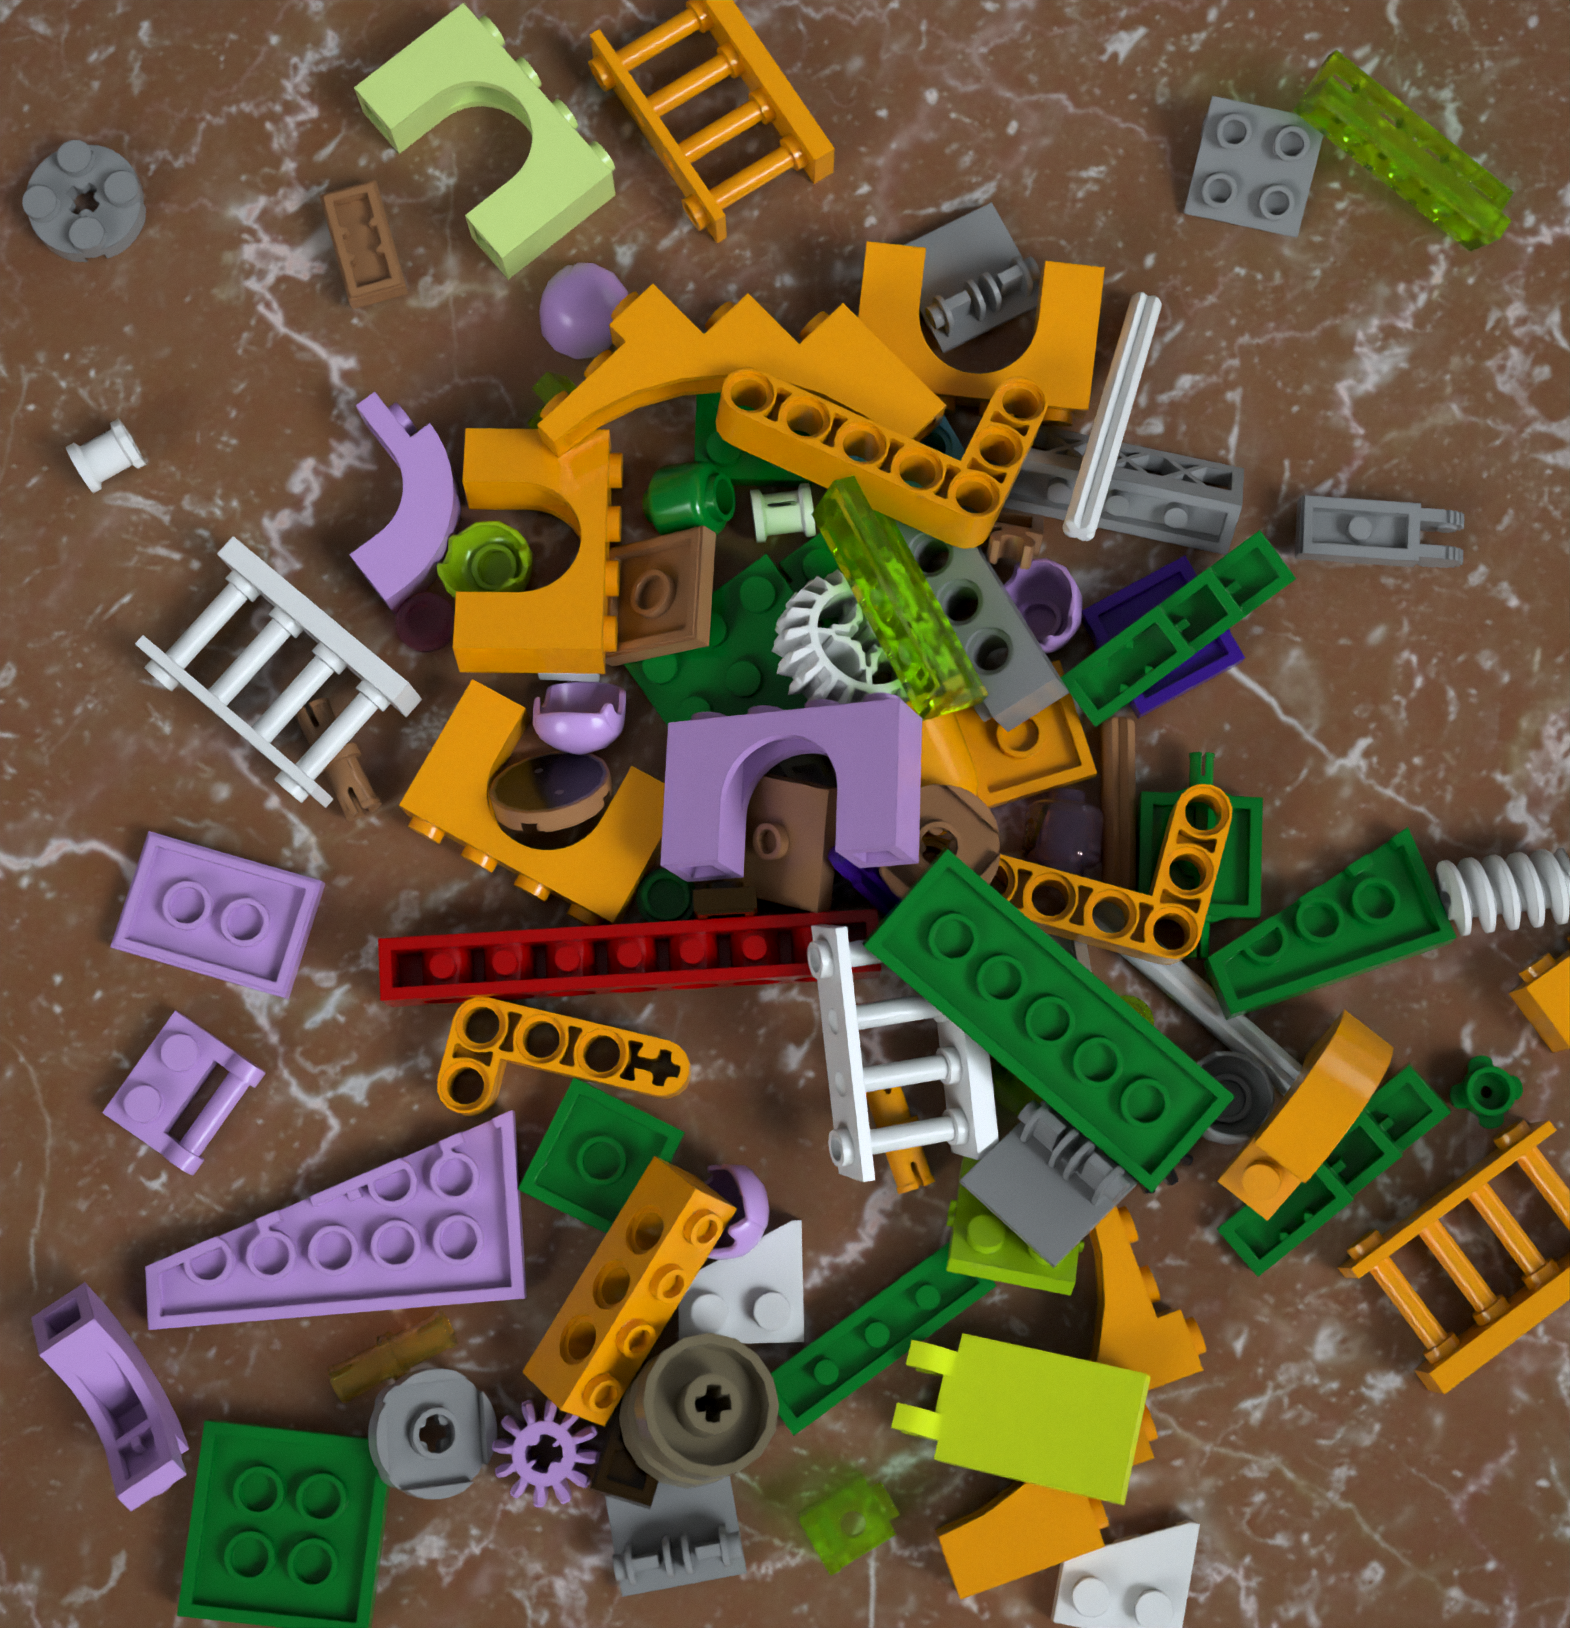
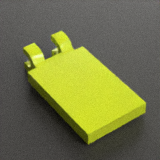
[891,1333,1151,1506]

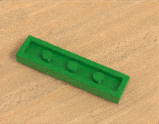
[770,1241,997,1436]

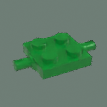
[1135,752,1263,960]

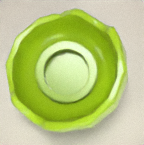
[437,520,533,599]

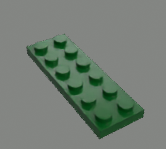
[862,847,1235,1192]

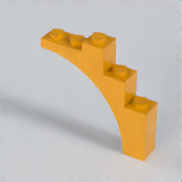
[537,284,946,458]
[935,1205,1206,1600]

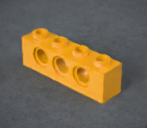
[522,1156,737,1426]

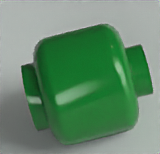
[642,461,736,536]

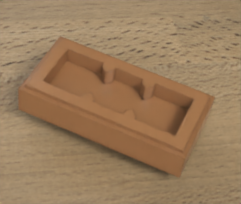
[319,179,409,309]

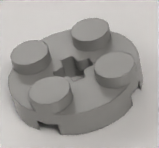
[22,140,146,262]
[368,1368,497,1500]

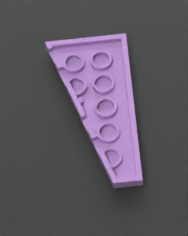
[145,1110,527,1330]

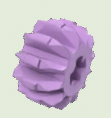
[492,1398,601,1507]

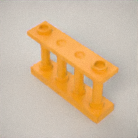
[588,0,835,243]
[1338,1119,1570,1395]

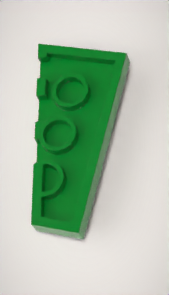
[1203,827,1457,1020]

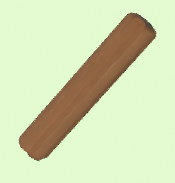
[1101,716,1137,891]

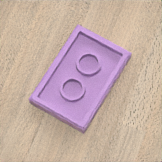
[110,831,325,1000]

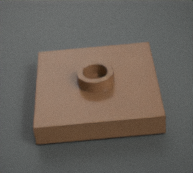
[606,525,716,666]
[723,773,837,913]

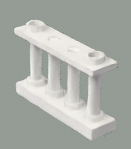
[135,536,422,808]
[807,924,999,1182]

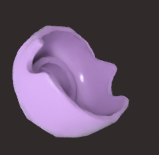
[539,262,628,359]
[1004,558,1083,654]
[533,682,626,755]
[704,1164,770,1260]

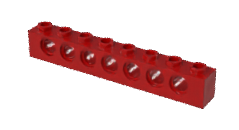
[378,909,882,1007]

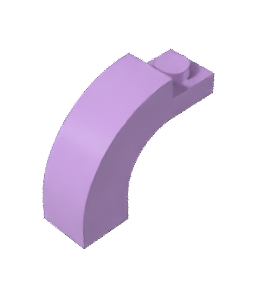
[349,392,461,615]
[31,1282,189,1511]

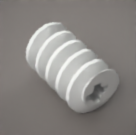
[1434,847,1570,936]

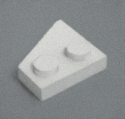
[678,1220,804,1344]
[1051,1520,1200,1628]

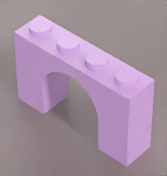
[660,693,922,882]

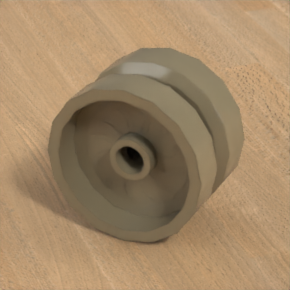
[619,1333,779,1489]

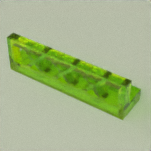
[1293,50,1514,252]
[811,476,989,721]

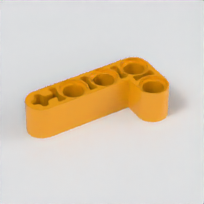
[437,997,692,1116]

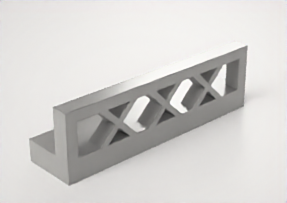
[1003,425,1244,555]

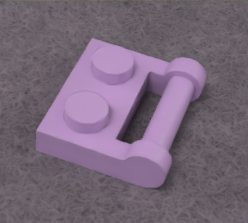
[102,1011,266,1176]

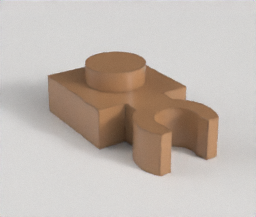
[979,507,1044,570]

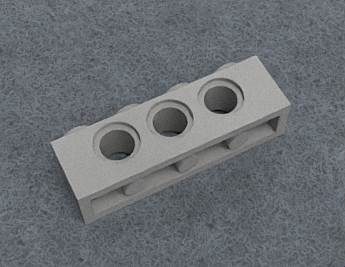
[876,516,1070,732]

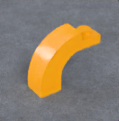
[1218,1009,1394,1221]

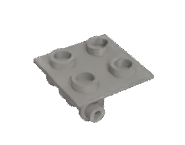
[1184,96,1327,237]
[905,202,1041,353]
[960,1099,1138,1268]
[605,1476,747,1597]

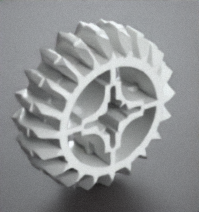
[772,569,938,704]

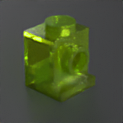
[798,1474,900,1576]

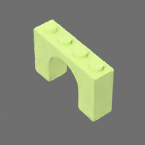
[354,3,616,280]

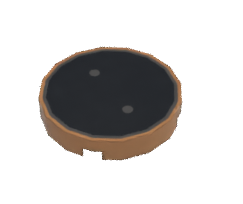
[489,751,613,832]

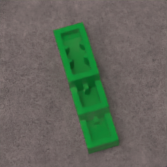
[1060,530,1297,727]
[1217,1062,1451,1277]

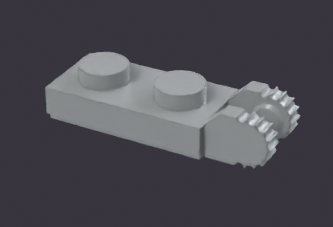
[1295,495,1464,568]

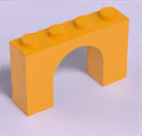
[858,241,1105,426]
[453,428,623,674]
[399,679,665,926]

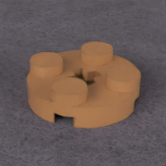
[878,784,1000,898]

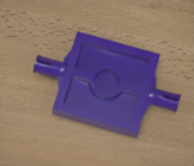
[1081,555,1245,719]

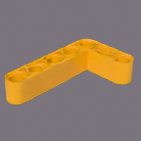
[716,368,1048,549]
[921,784,1232,965]

